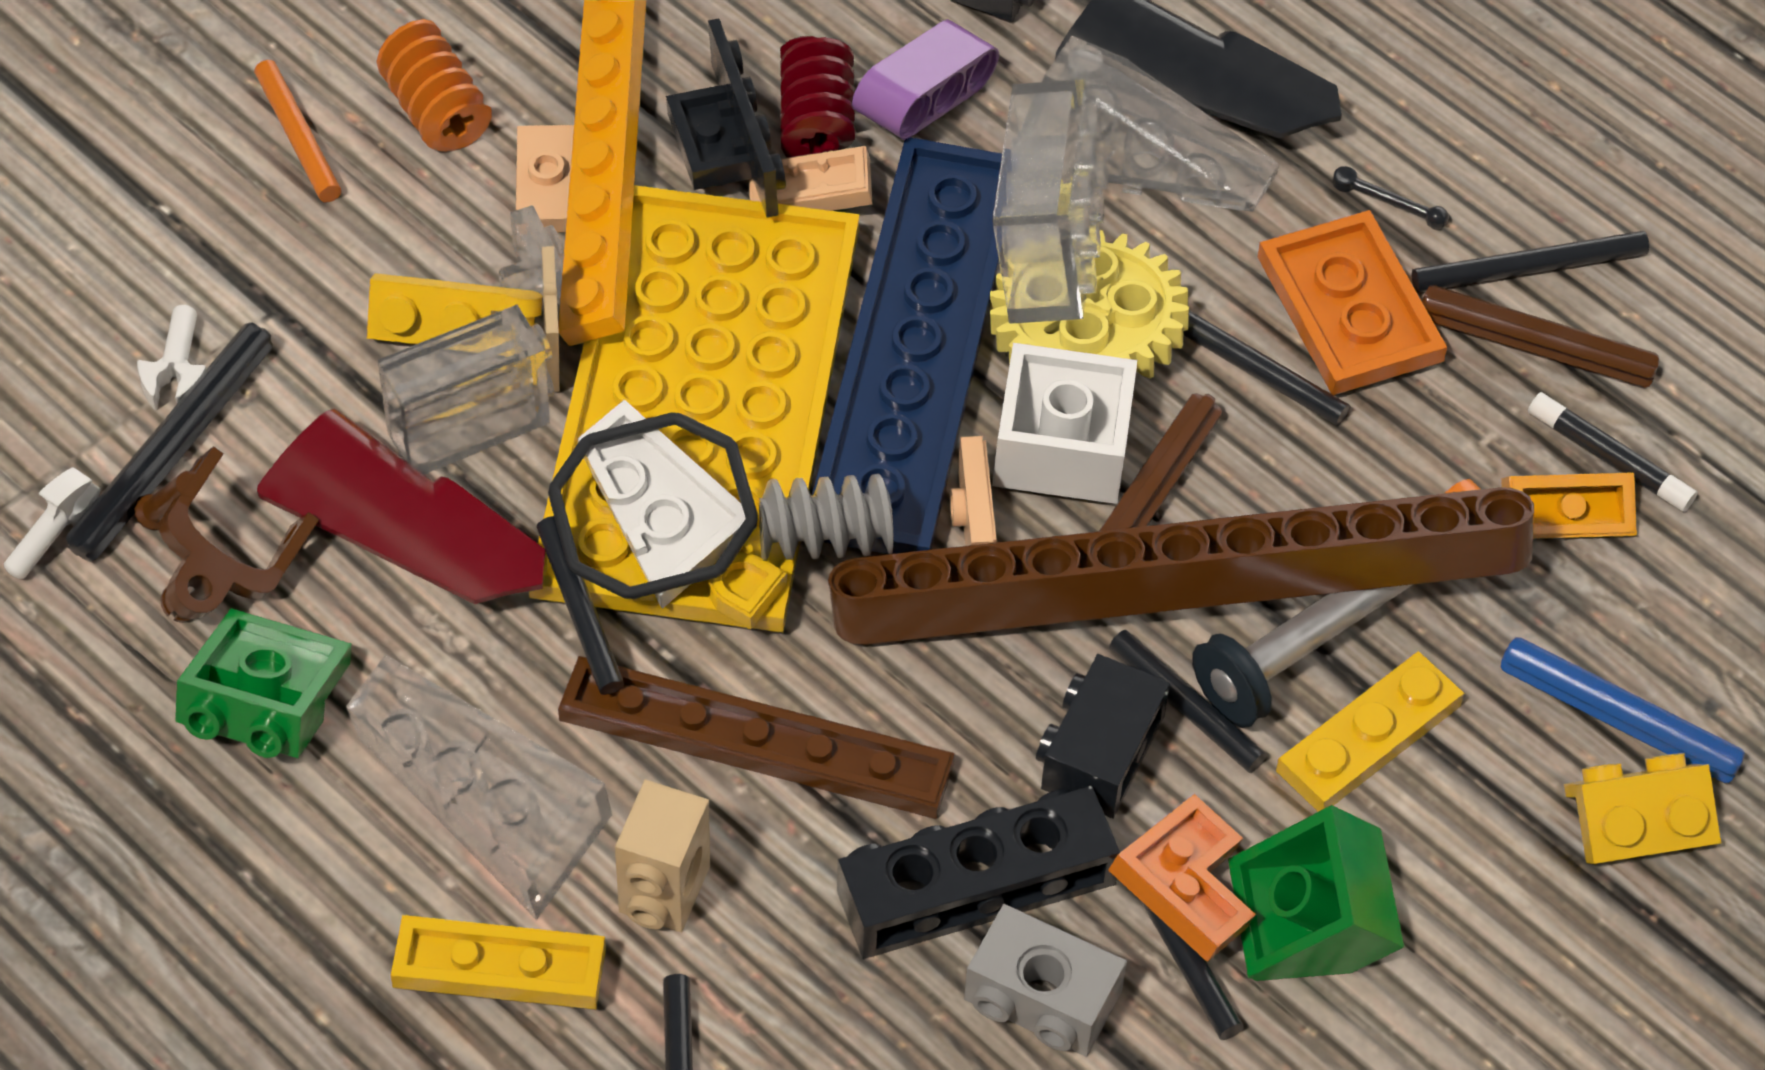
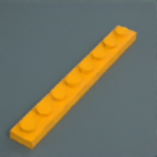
[558,0,646,346]

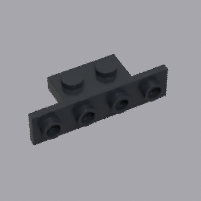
[666,18,786,218]

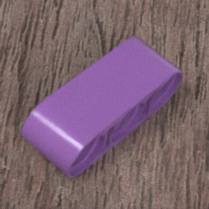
[852,19,999,140]

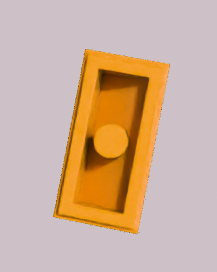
[1501,473,1637,539]

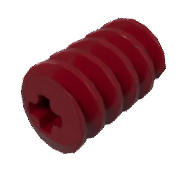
[780,36,856,158]

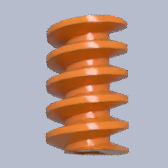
[376,19,492,152]

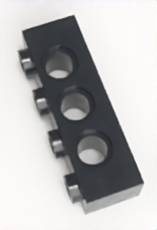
[837,786,1120,959]

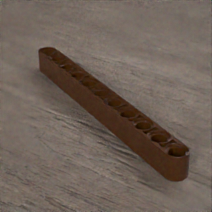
[828,487,1534,644]

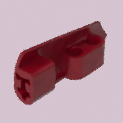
[257,409,546,605]

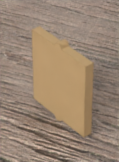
[542,246,560,392]

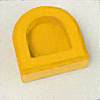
[709,553,787,630]

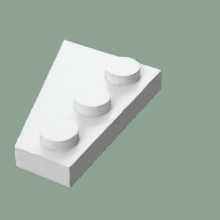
[578,399,756,609]

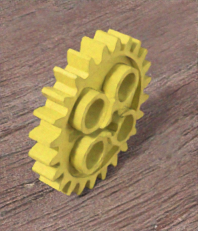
[990,230,1189,379]

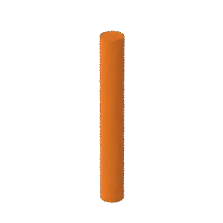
[254,60,342,202]

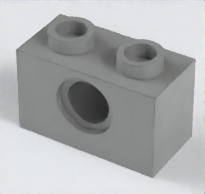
[964,904,1127,1057]

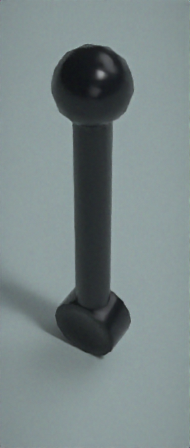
[1333,166,1449,229]

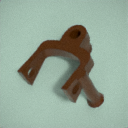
[135,446,319,622]

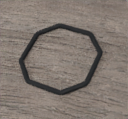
[548,412,758,599]

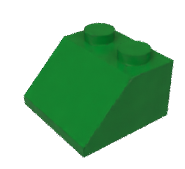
[1228,805,1404,981]

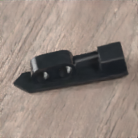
[1055,0,1342,139]

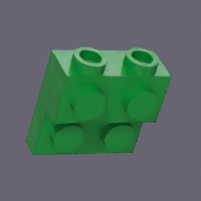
[175,608,352,758]

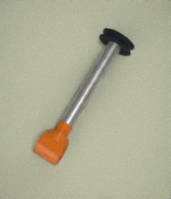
[1192,479,1480,728]

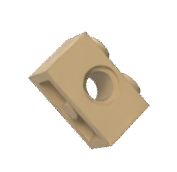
[615,779,710,933]

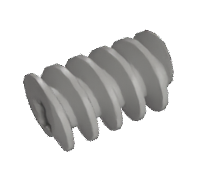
[759,474,893,561]

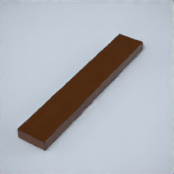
[558,656,955,819]

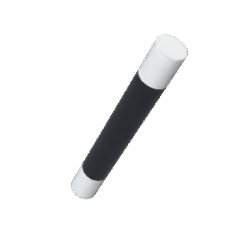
[1528,392,1698,512]

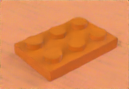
[1257,210,1447,395]

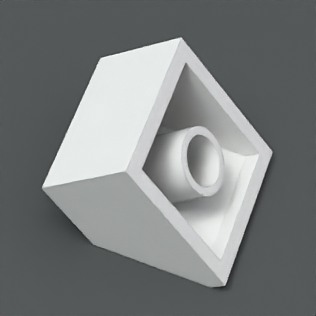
[992,343,1138,504]

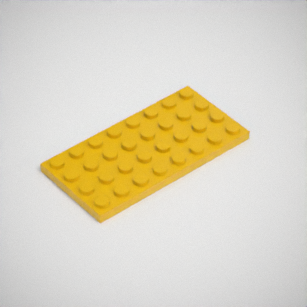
[529,185,860,633]

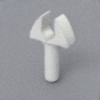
[137,305,206,410]
[4,467,101,579]

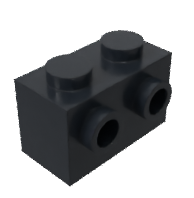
[1036,653,1170,819]

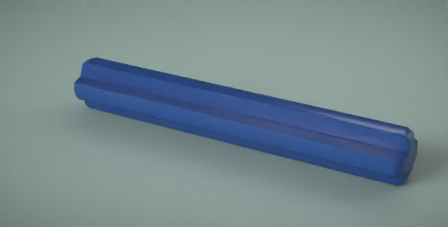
[1500,637,1745,783]

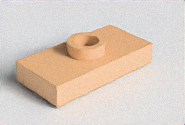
[516,125,574,233]
[749,146,872,211]
[950,436,997,546]

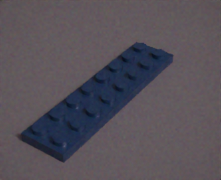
[812,137,1023,554]

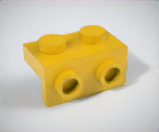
[1564,753,1721,864]

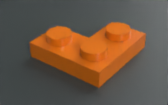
[1108,794,1256,962]

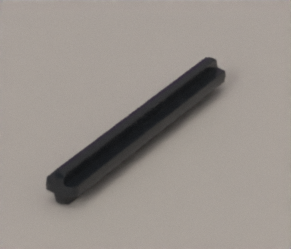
[66,322,273,562]

